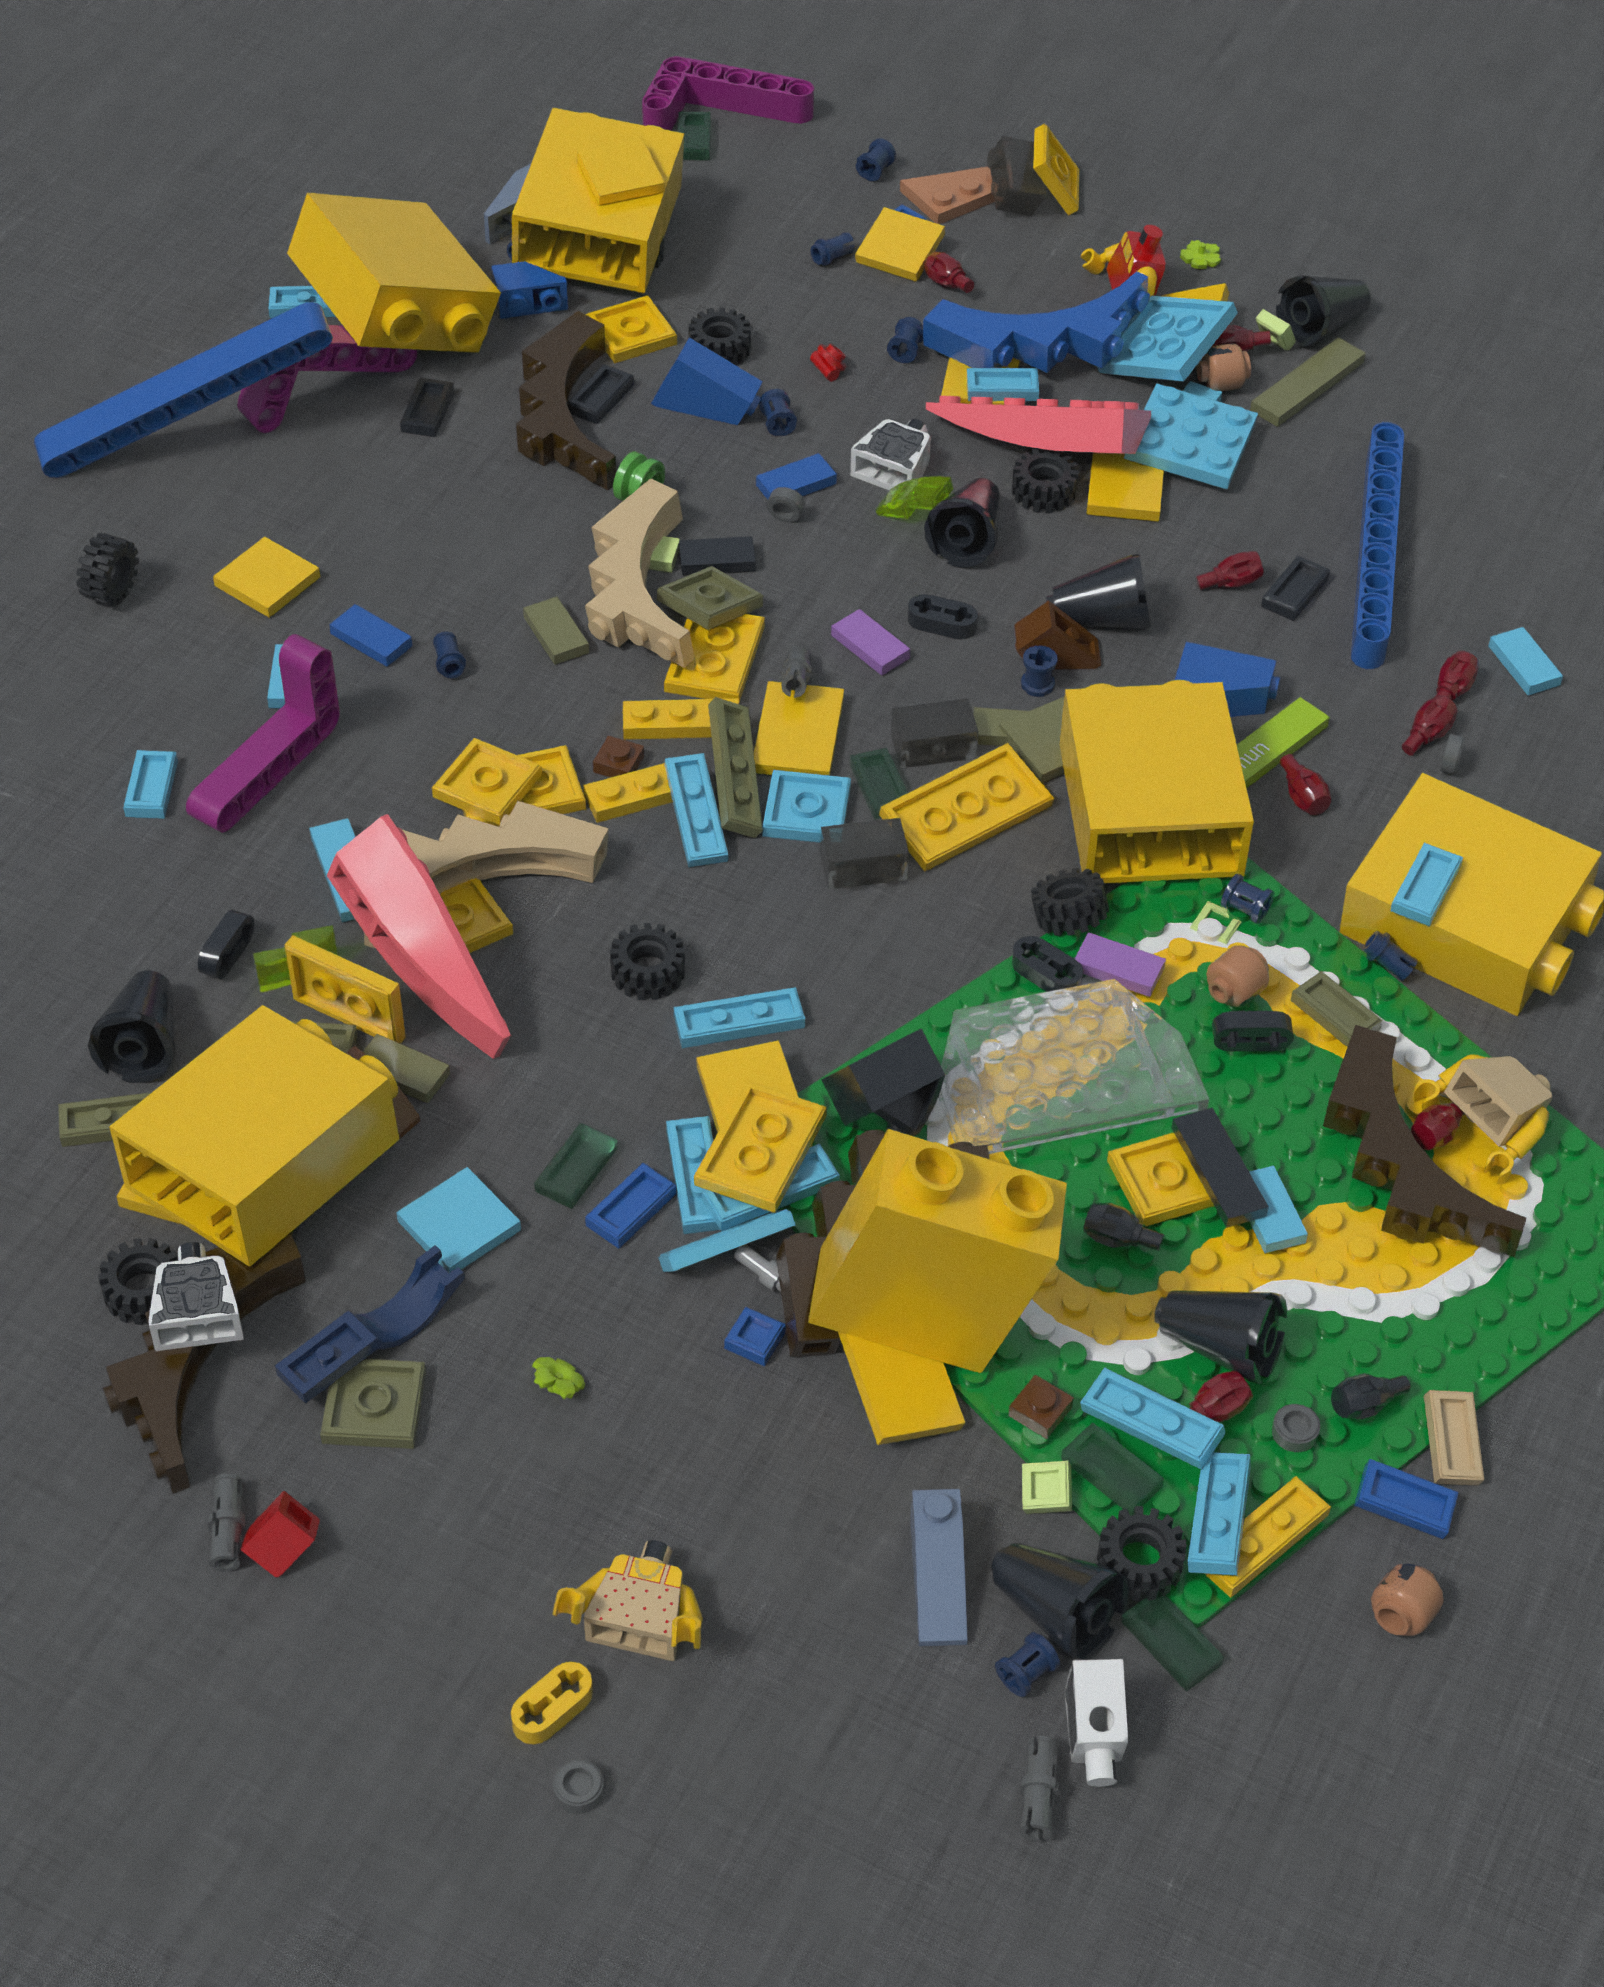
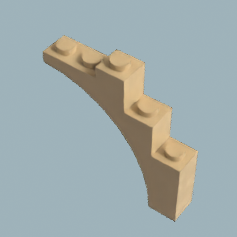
[585,479,695,668]
[364,801,608,949]

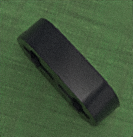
[908,594,978,640]
[198,909,255,980]
[1012,936,1083,999]
[1212,1011,1294,1051]

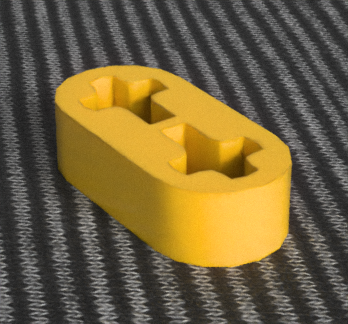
[511,1662,593,1745]

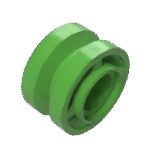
[613,451,665,501]

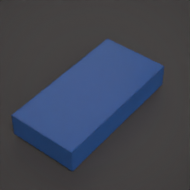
[756,453,837,500]
[329,604,412,667]
[585,1163,676,1249]
[1354,1459,1458,1539]

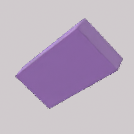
[831,609,910,676]
[1075,932,1166,997]

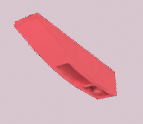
[926,396,1151,454]
[327,814,511,1059]

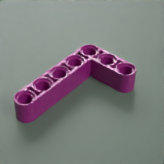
[642,56,814,131]
[237,325,417,433]
[186,634,340,833]

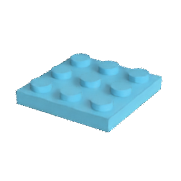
[1097,296,1238,381]
[1124,383,1258,489]

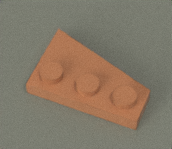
[900,165,1019,224]

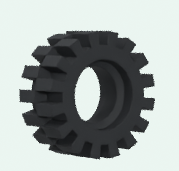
[688,307,751,366]
[1011,449,1079,514]
[76,533,139,606]
[1031,868,1109,936]
[610,923,685,1001]
[98,1238,178,1325]
[1097,1506,1187,1601]

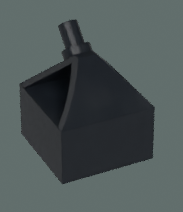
[821,1028,945,1136]

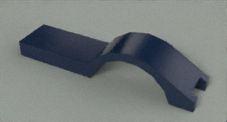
[275,1245,465,1404]

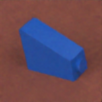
[651,337,763,425]
[1175,642,1281,717]

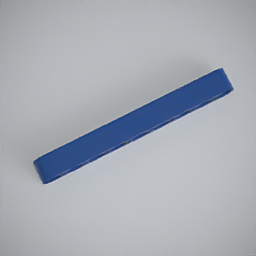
[34,302,333,478]
[1351,422,1404,669]

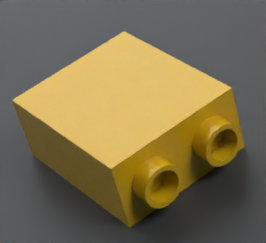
[512,108,684,293]
[287,193,501,353]
[1060,680,1254,883]
[1339,773,1604,1017]
[109,1005,399,1267]
[808,1129,1067,1373]

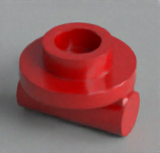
[810,343,847,382]

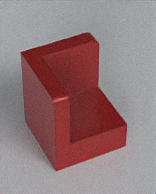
[241,1491,320,1577]

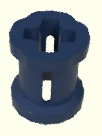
[855,138,896,181]
[887,317,923,363]
[759,389,797,436]
[1021,646,1058,697]
[1221,873,1275,924]
[995,1632,1060,1697]

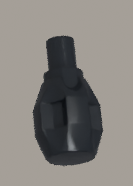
[1083,1203,1165,1251]
[1331,1373,1410,1420]

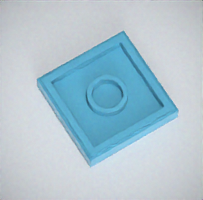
[762,770,851,845]
[396,1167,521,1273]

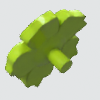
[1180,240,1221,269]
[532,1357,585,1399]

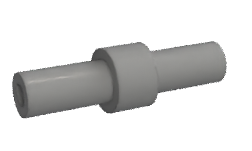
[734,1244,781,1292]

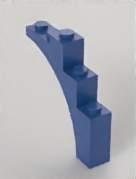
[923,271,1150,373]

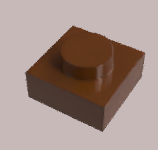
[593,736,644,778]
[1008,1375,1074,1439]

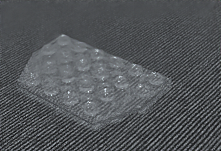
[938,979,1209,1154]

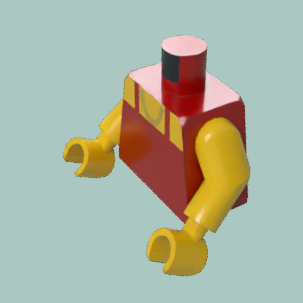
[1081,225,1166,297]

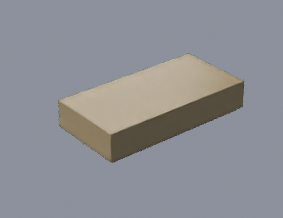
[1424,1390,1484,1486]

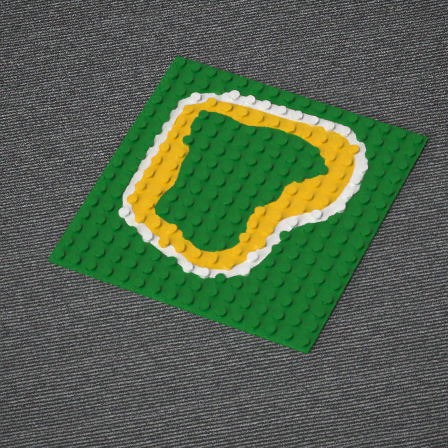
[777,857,1604,1628]

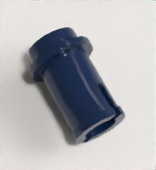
[810,232,855,266]
[433,631,466,679]
[1362,931,1418,981]

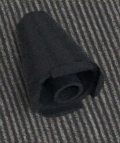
[1276,275,1371,346]
[924,478,1000,568]
[1046,554,1151,629]
[88,970,175,1083]
[1154,1290,1288,1384]
[991,1543,1129,1660]

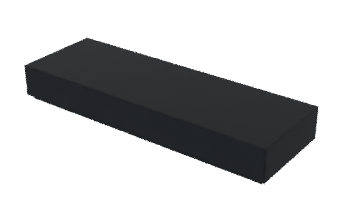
[1171,1107,1269,1228]

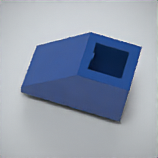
[491,261,568,319]

